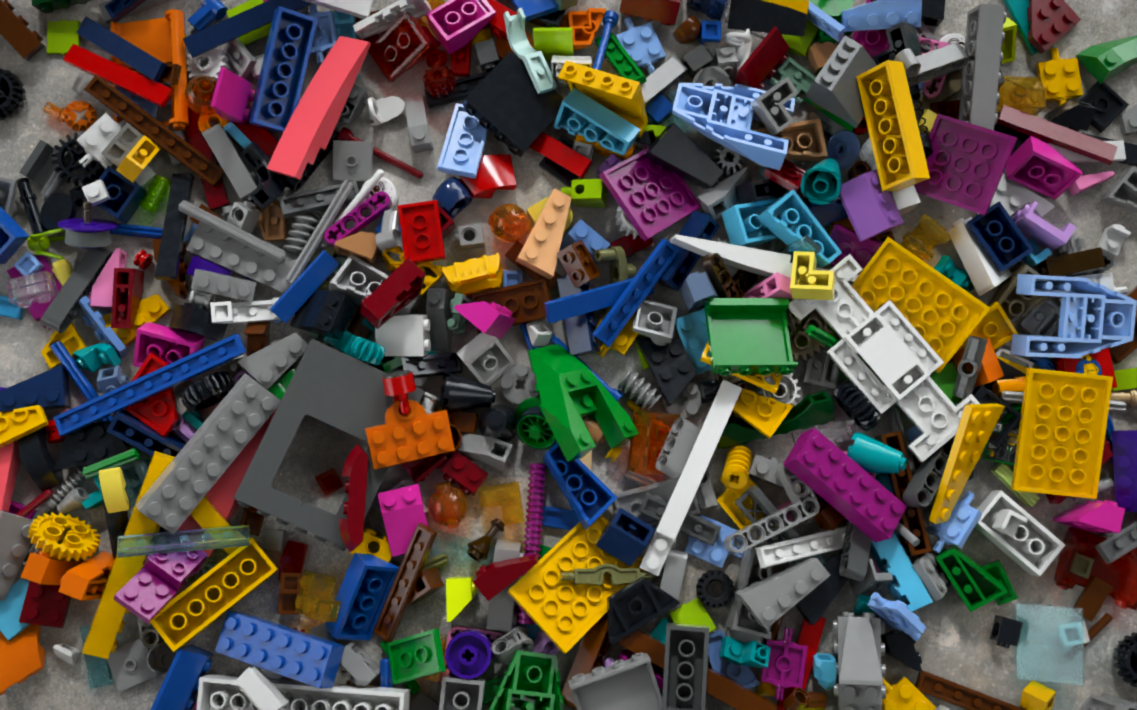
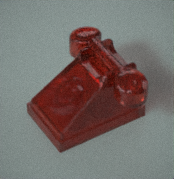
[368,12,447,82]

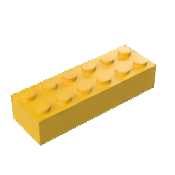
[856,60,930,192]
[150,537,280,652]

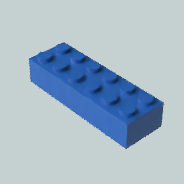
[248,6,318,134]
[215,611,345,688]

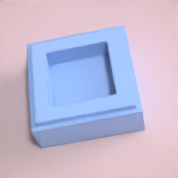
[14,252,44,280]

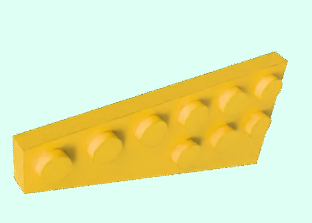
[929,403,1005,524]

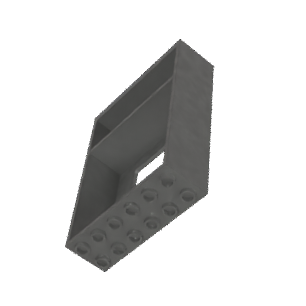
[234,338,424,551]

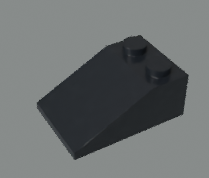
[290,290,356,340]

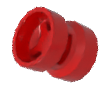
[45,420,66,444]

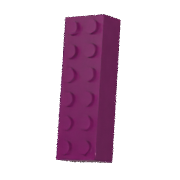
[783,428,907,542]

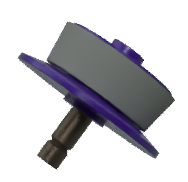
[57,201,118,249]

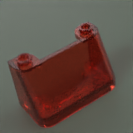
[1054,527,1137,610]

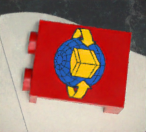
[1053,348,1117,388]

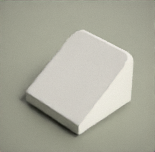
[526,322,553,347]
[53,643,81,665]

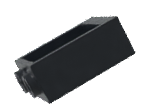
[972,385,1021,448]

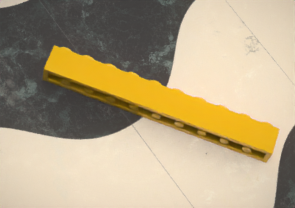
[82,451,175,659]

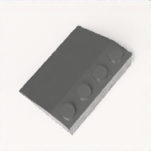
[805,36,877,128]

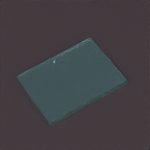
[1017,603,1084,686]

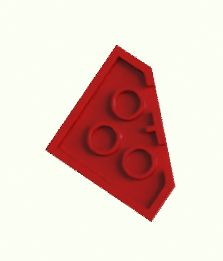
[125,353,178,437]

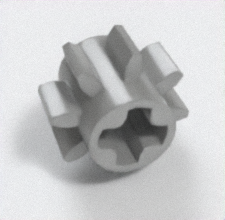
[1059,234,1086,255]

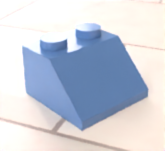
[559,219,611,265]

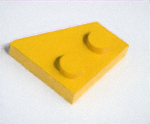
[41,322,87,369]

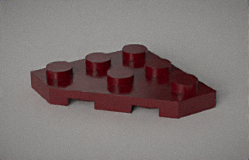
[1027,0,1081,54]

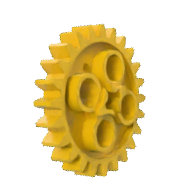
[28,512,100,561]

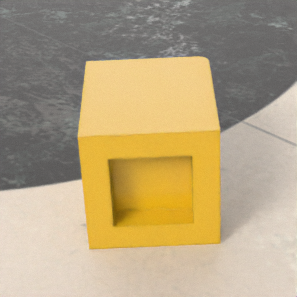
[1020,680,1056,710]

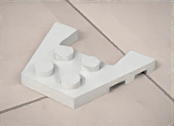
[977,174,1055,217]

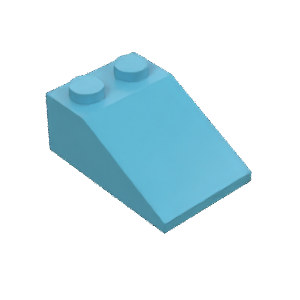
[721,198,780,247]

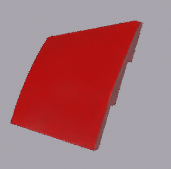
[460,154,517,199]

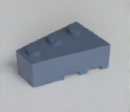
[680,271,719,313]

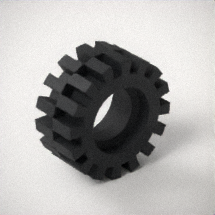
[696,570,735,608]

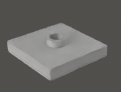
[333,140,373,181]
[107,639,158,692]

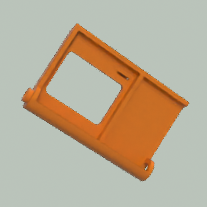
[110,9,189,133]

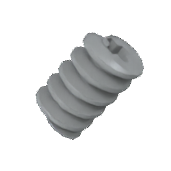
[283,215,319,256]
[618,368,662,411]

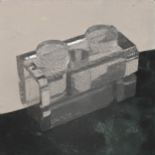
[6,271,57,308]

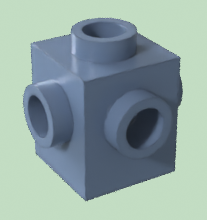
[97,365,130,394]

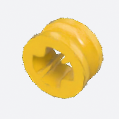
[605,447,623,463]

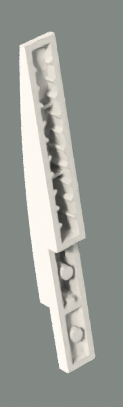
[670,234,859,285]
[639,380,742,576]

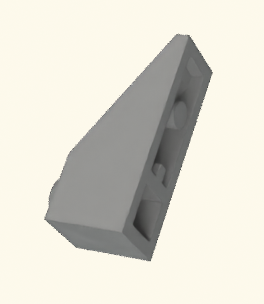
[404,94,434,153]

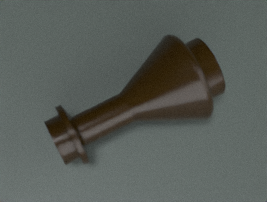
[467,518,505,562]

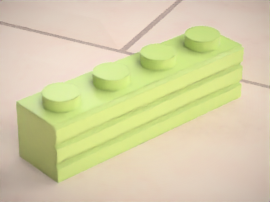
[991,462,1040,507]

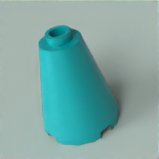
[800,158,842,205]
[847,432,907,473]

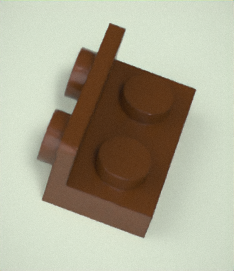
[557,240,601,288]

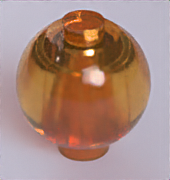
[184,75,217,115]
[488,203,533,243]
[428,481,469,529]

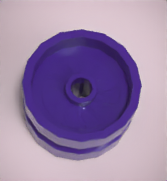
[445,629,493,679]

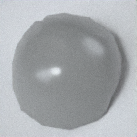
[147,643,177,675]

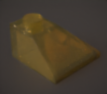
[998,76,1046,116]

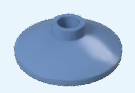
[826,130,860,170]

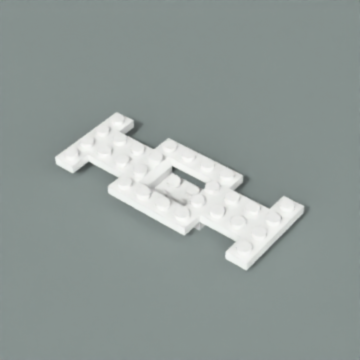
[788,254,980,462]

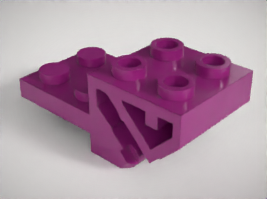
[114,532,208,624]

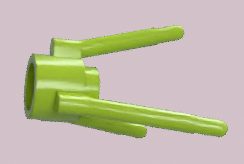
[27,228,65,260]

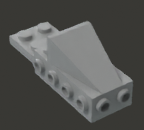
[833,612,886,710]

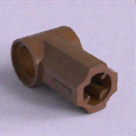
[783,688,827,710]

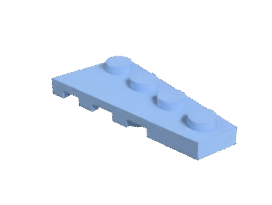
[841,0,922,32]

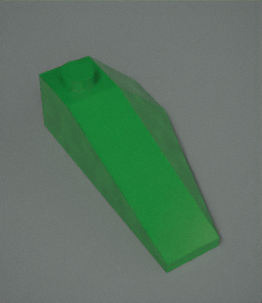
[1076,35,1137,84]

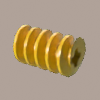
[722,445,753,489]

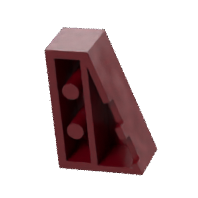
[360,258,425,329]

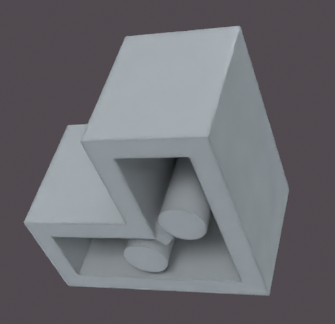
[750,76,799,136]

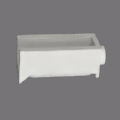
[231,666,289,710]

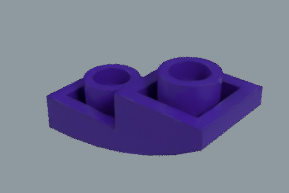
[186,255,232,276]

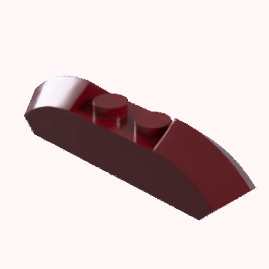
[339,444,369,552]

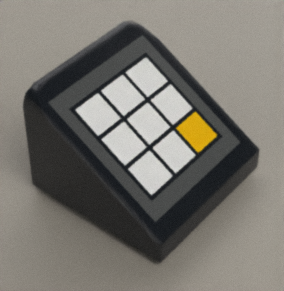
[634,132,651,150]

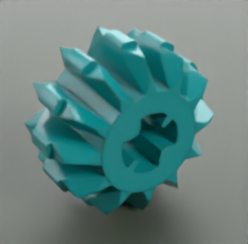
[350,337,386,365]

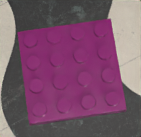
[914,114,1017,216]
[600,147,702,242]

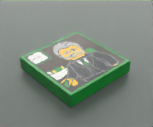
[983,421,1019,465]

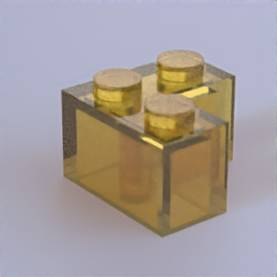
[478,482,525,525]
[295,570,341,623]

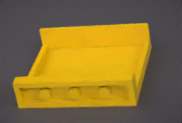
[558,61,648,138]

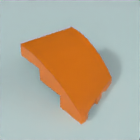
[559,8,606,51]
[0,624,46,695]

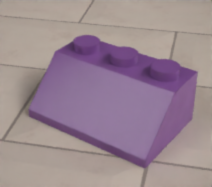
[839,169,904,242]

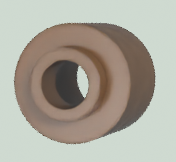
[583,417,606,445]

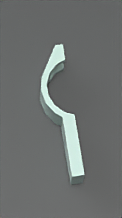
[503,8,557,94]

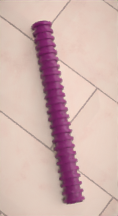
[518,463,547,625]

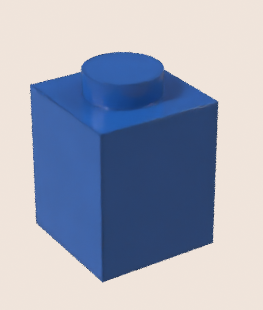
[645,94,673,125]

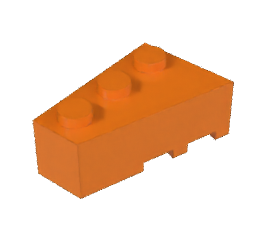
[21,550,85,585]
[58,551,116,601]

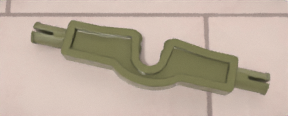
[560,564,653,586]

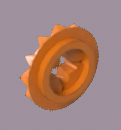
[64,100,97,132]

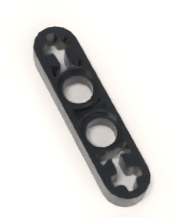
[286,129,339,192]

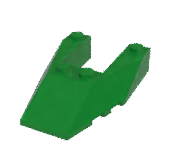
[528,344,639,462]
[489,650,564,710]

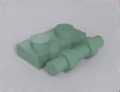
[768,57,816,106]
[447,293,472,335]

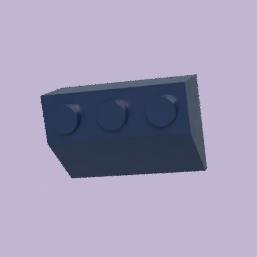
[966,201,1034,272]

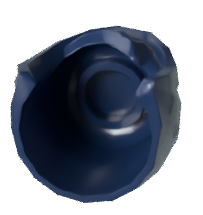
[432,176,473,219]

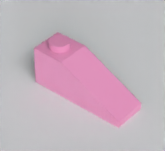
[89,248,127,310]
[742,272,792,300]

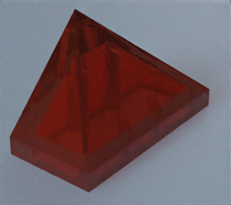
[279,540,309,581]

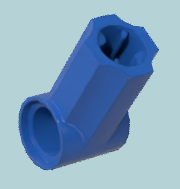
[187,0,228,32]

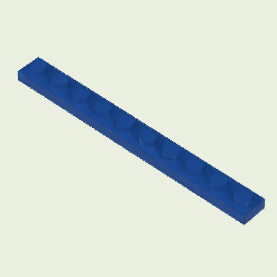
[53,333,247,436]

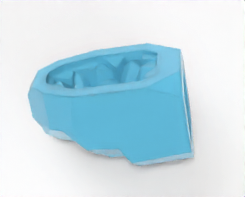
[812,653,837,690]

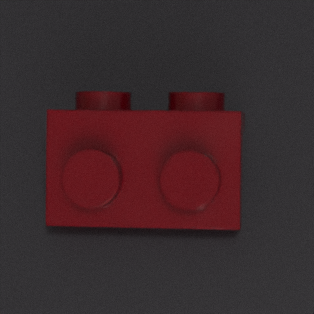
[441,451,489,496]
[401,454,447,484]

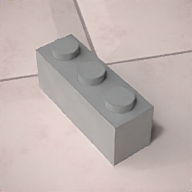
[191,269,258,302]

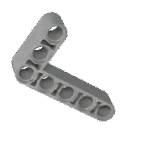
[724,462,820,553]

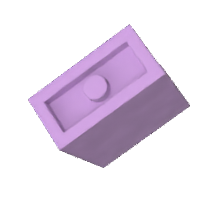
[1012,201,1076,251]

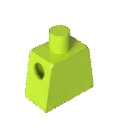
[561,179,607,208]

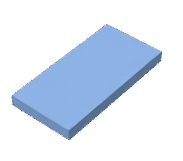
[437,103,489,179]

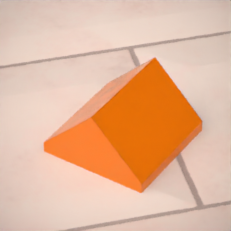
[952,339,1004,387]

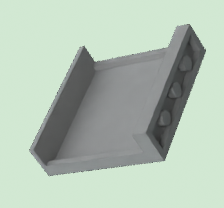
[568,652,662,710]

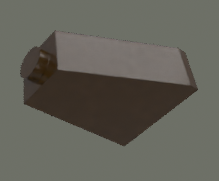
[1037,247,1106,277]

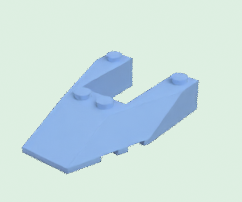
[672,83,795,170]
[1011,274,1137,358]

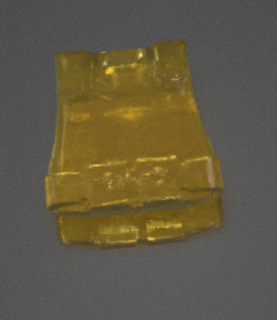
[900,214,951,261]

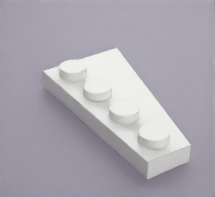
[353,0,432,39]

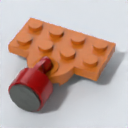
[365,370,455,470]

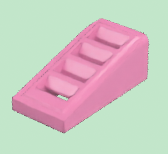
[1068,171,1115,195]

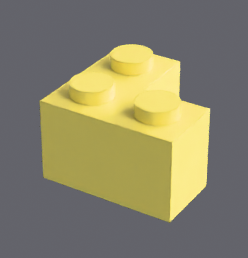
[790,251,835,300]

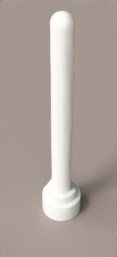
[321,169,384,247]

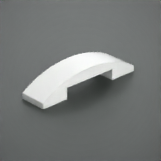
[210,298,295,324]

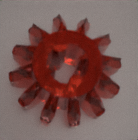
[423,64,456,98]

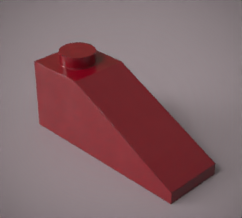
[111,268,144,329]
[472,554,539,601]

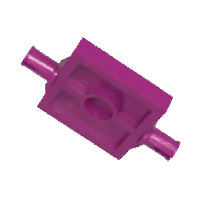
[760,627,808,700]

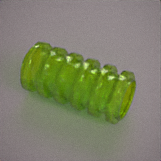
[140,175,171,213]

